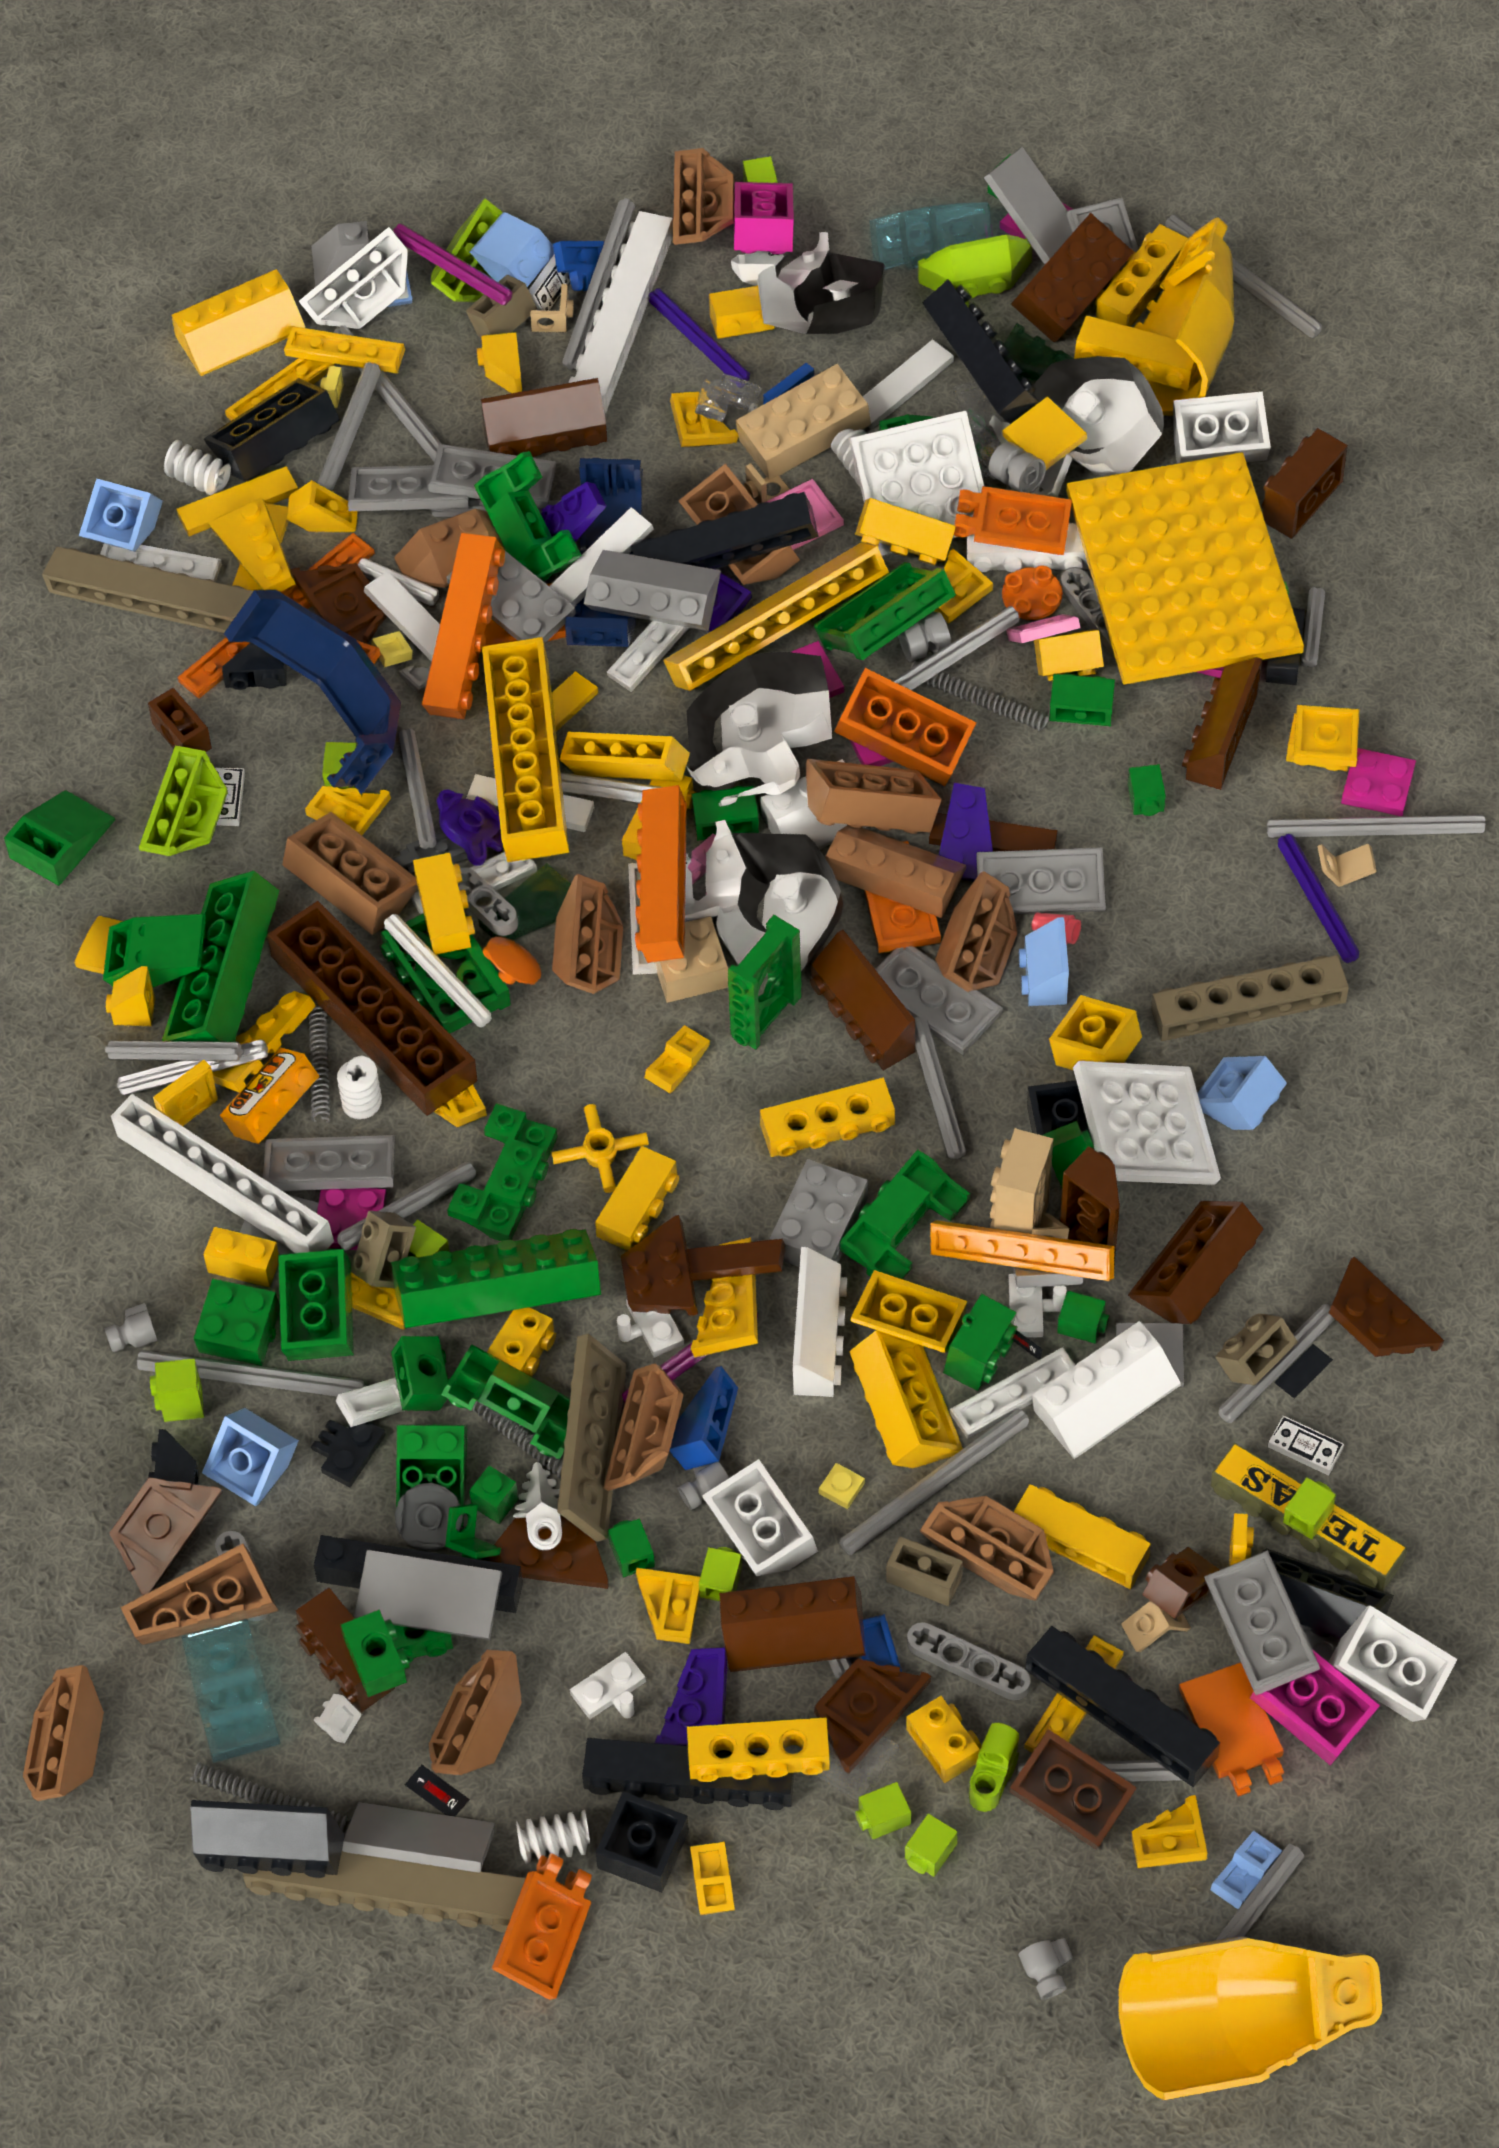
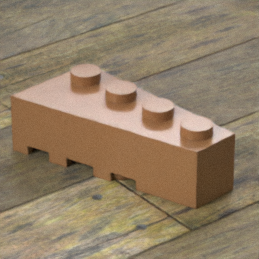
[120,1544,279,1645]

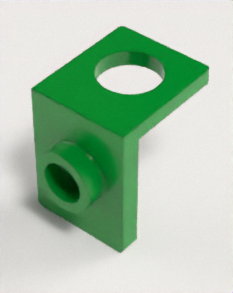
[445,1504,501,1560]

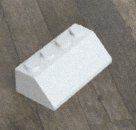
[793,1247,847,1397]
[1033,1321,1181,1459]

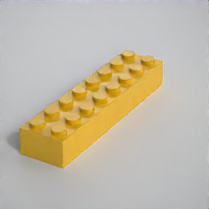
[482,637,569,862]

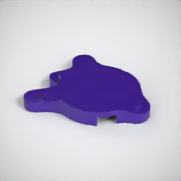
[436,789,504,866]

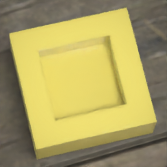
[320,366,344,408]
[371,631,413,668]
[819,1463,865,1510]

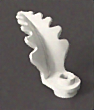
[513,1462,562,1551]

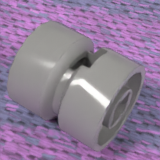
[988,442,1046,493]
[898,612,951,662]

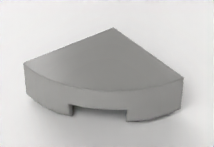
[399,666,431,695]

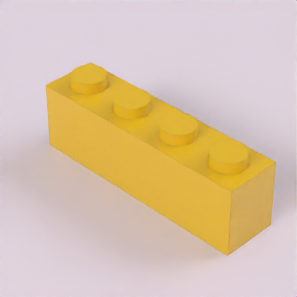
[1074,315,1197,391]
[559,732,690,781]
[1014,1484,1151,1590]

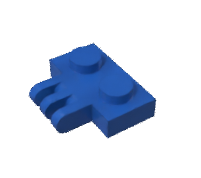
[553,241,604,291]

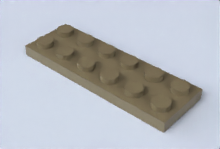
[557,1333,627,1542]

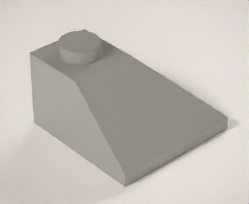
[311,221,369,287]

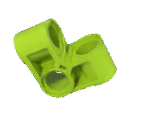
[969,1722,1020,1812]

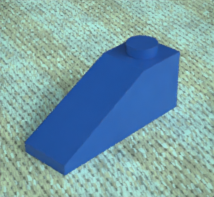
[669,1366,738,1470]

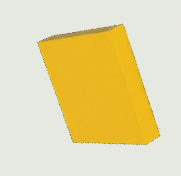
[1002,396,1087,470]
[1293,705,1359,767]
[153,1060,218,1126]

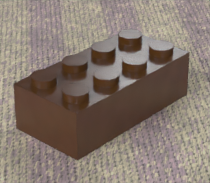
[1011,213,1134,343]

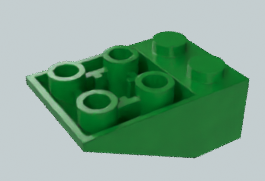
[4,790,115,886]
[103,914,206,987]
[396,1424,467,1527]

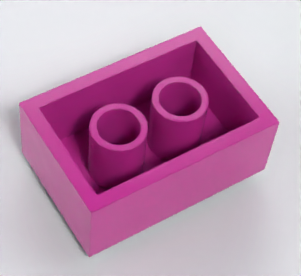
[734,182,794,254]
[1250,1649,1380,1766]

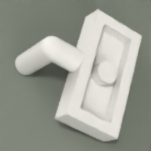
[1008,1274,1067,1337]
[617,1300,684,1358]
[570,1652,646,1719]

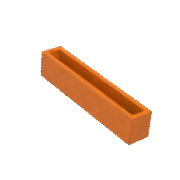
[422,533,505,719]
[635,785,687,963]

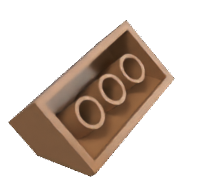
[678,464,800,585]
[806,759,942,834]
[282,812,418,935]
[825,825,966,918]

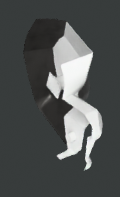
[731,232,884,334]
[986,356,1164,497]
[685,652,832,807]
[685,820,843,971]

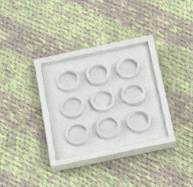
[849,410,984,556]
[1073,1061,1221,1185]

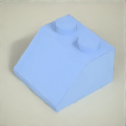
[470,212,554,287]
[79,478,163,552]
[1019,917,1069,1006]
[1198,1056,1287,1130]
[202,1408,299,1506]

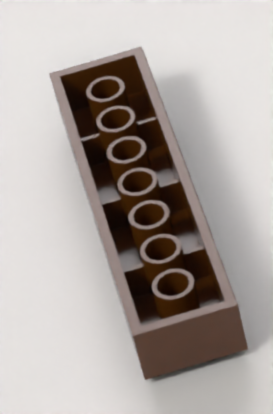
[267,901,478,1116]

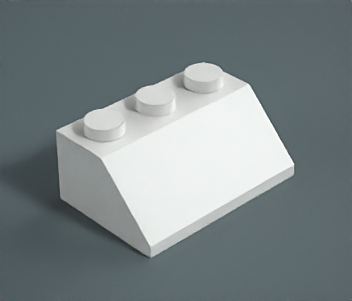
[1173,391,1271,464]
[761,759,868,850]
[702,1459,818,1576]
[1328,1605,1457,1722]

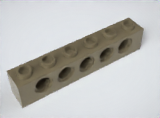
[1151,955,1349,1041]

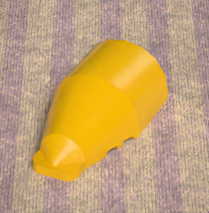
[1134,217,1234,416]
[1119,1936,1382,2100]

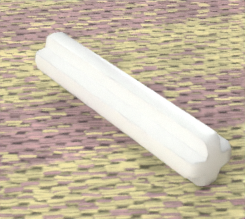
[358,558,439,606]

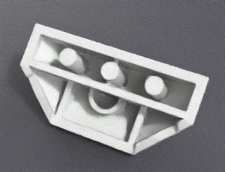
[299,227,408,329]

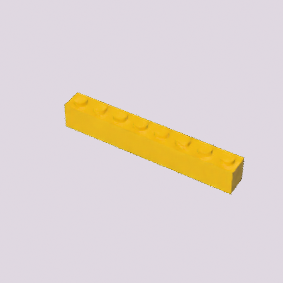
[663,542,889,691]

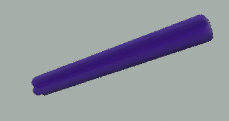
[648,288,750,386]
[1278,834,1360,963]

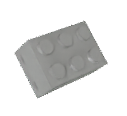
[770,1159,868,1267]

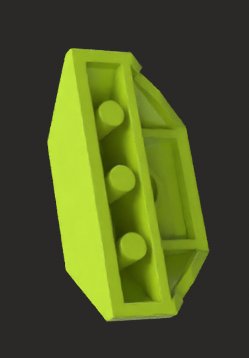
[431,198,503,302]
[918,234,1032,299]
[139,745,228,856]

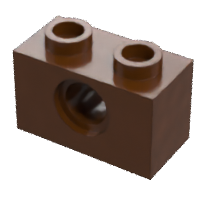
[148,688,212,752]
[1142,1547,1219,1619]

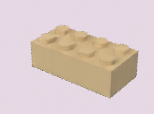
[736,364,871,480]
[990,1128,1053,1234]

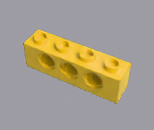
[1095,224,1188,327]
[760,1077,895,1157]
[687,1717,830,1782]

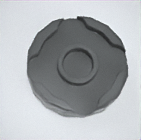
[395,1483,463,1551]

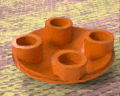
[1002,565,1063,620]
[483,937,542,985]

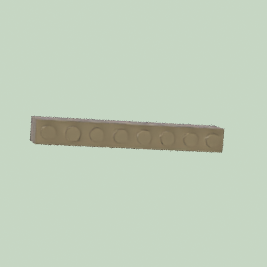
[42,546,253,633]
[243,1851,526,1933]

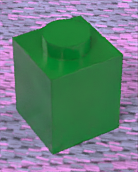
[1127,764,1166,816]
[1057,1290,1110,1344]
[469,1465,519,1524]
[608,1518,655,1578]

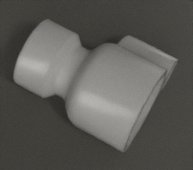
[104,1303,158,1353]
[677,1462,729,1511]
[1018,1938,1074,2000]

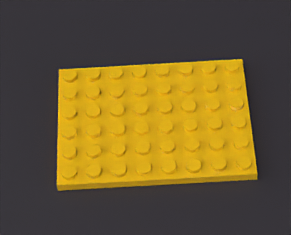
[1066,452,1304,685]

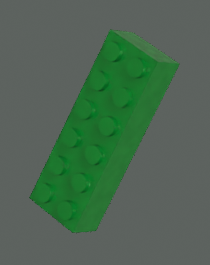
[162,871,280,1042]
[391,1229,601,1328]

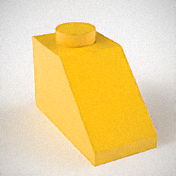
[477,332,522,393]
[287,480,358,532]
[106,966,155,1026]

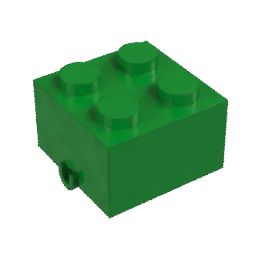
[194,1278,280,1366]
[943,1293,1018,1391]

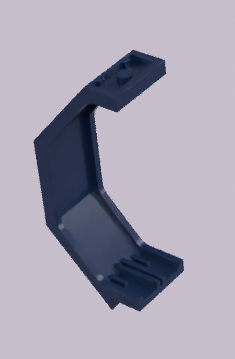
[565,458,643,647]
[224,590,401,795]

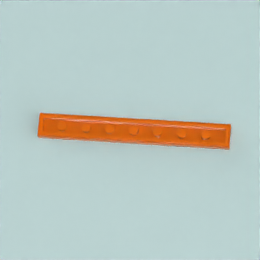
[177,533,375,699]

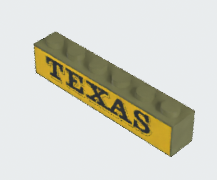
[1211,1442,1408,1591]

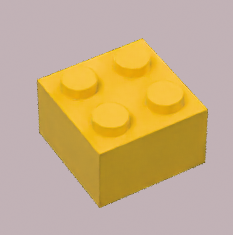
[1049,995,1142,1070]

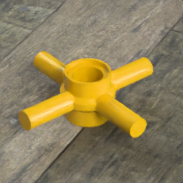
[551,1104,649,1193]

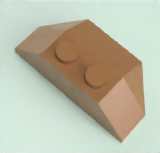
[673,148,735,245]
[394,508,506,588]
[935,871,1017,992]
[552,874,623,994]
[603,1363,684,1491]
[920,1496,1054,1601]
[429,1650,522,1775]
[23,1665,104,1801]

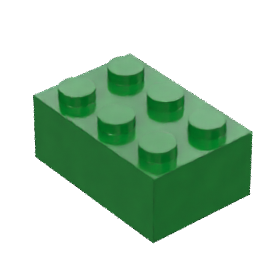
[278,1249,354,1361]

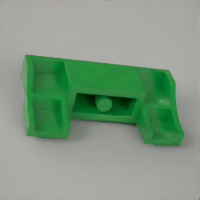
[474,451,582,582]
[447,1103,558,1241]
[840,1149,970,1279]
[441,1344,570,1460]

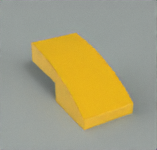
[74,916,123,974]
[644,1025,710,1094]
[690,1842,735,1915]

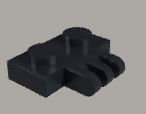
[311,1420,386,1488]

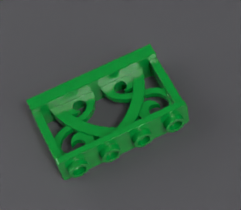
[814,562,956,660]
[379,913,511,1034]
[728,914,801,1050]

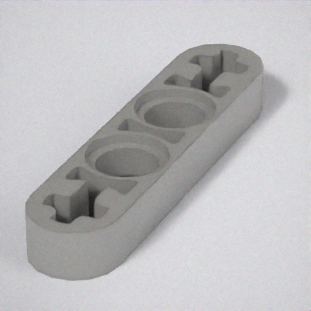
[1061,568,1115,658]
[907,1622,1030,1701]

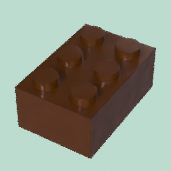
[1261,428,1348,539]
[295,1587,395,1712]
[1009,1729,1137,1850]

